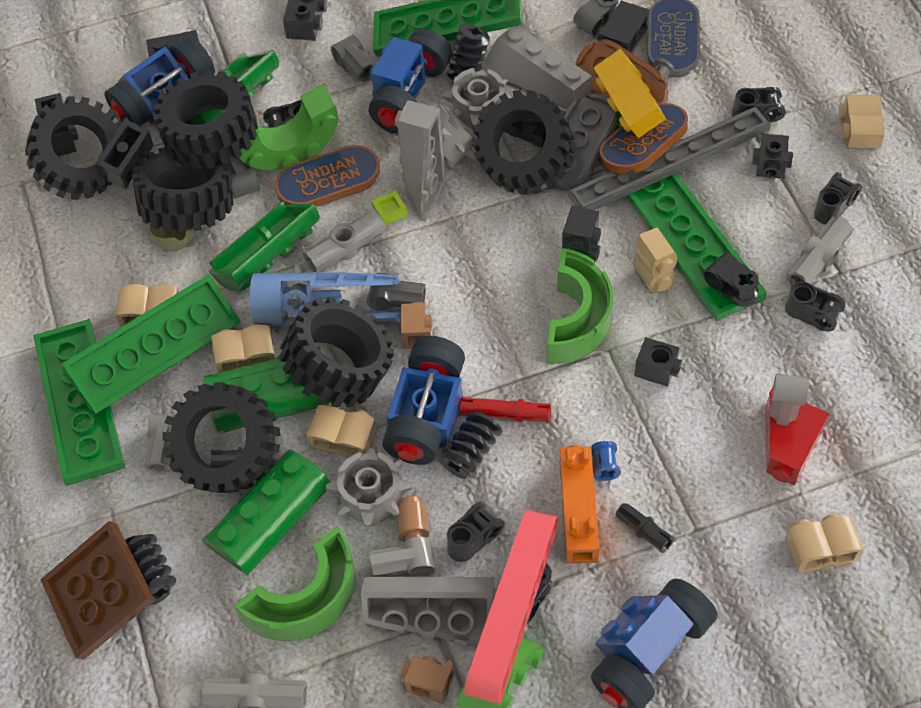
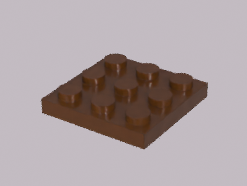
[40,521,155,659]

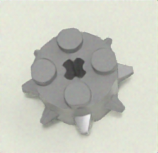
[442,68,513,130]
[436,104,478,168]
[326,448,412,526]

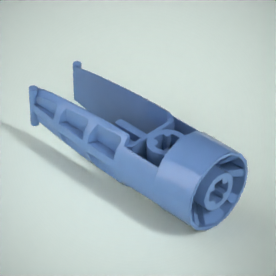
[250,272,402,326]

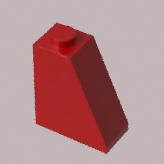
[765,388,829,485]

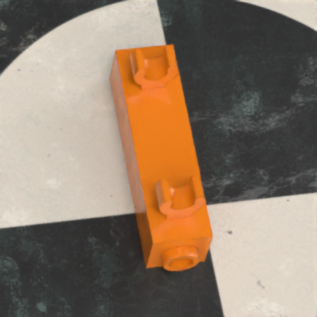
[559,445,599,564]

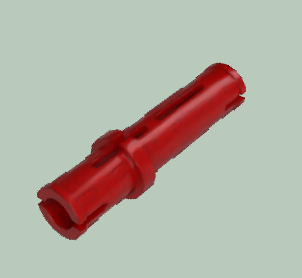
[459,396,551,423]

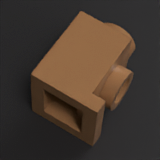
[401,302,432,349]
[401,656,455,704]

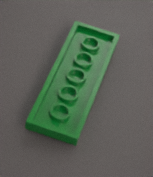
[373,0,523,57]
[60,274,241,416]
[33,319,126,486]

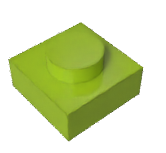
[371,190,408,225]

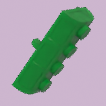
[186,50,280,125]
[208,202,320,291]
[204,346,331,433]
[202,449,331,576]

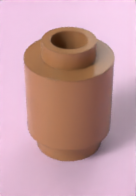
[396,496,430,542]

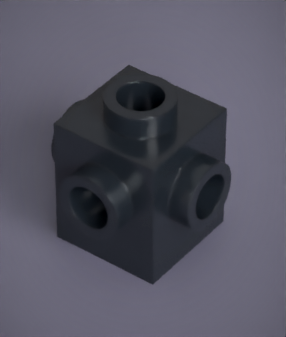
[752,133,793,179]

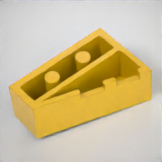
[594,49,666,138]

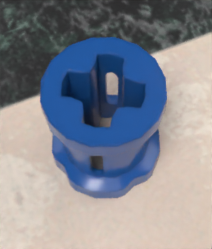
[591,441,621,481]

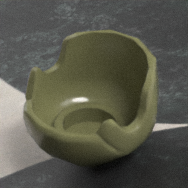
[148,222,194,252]

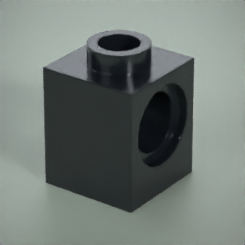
[634,337,682,387]

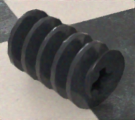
[447,24,490,81]
[439,412,503,479]
[125,534,177,605]

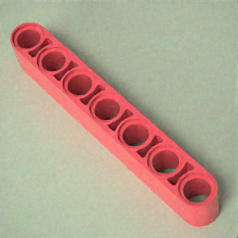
[464,510,558,704]

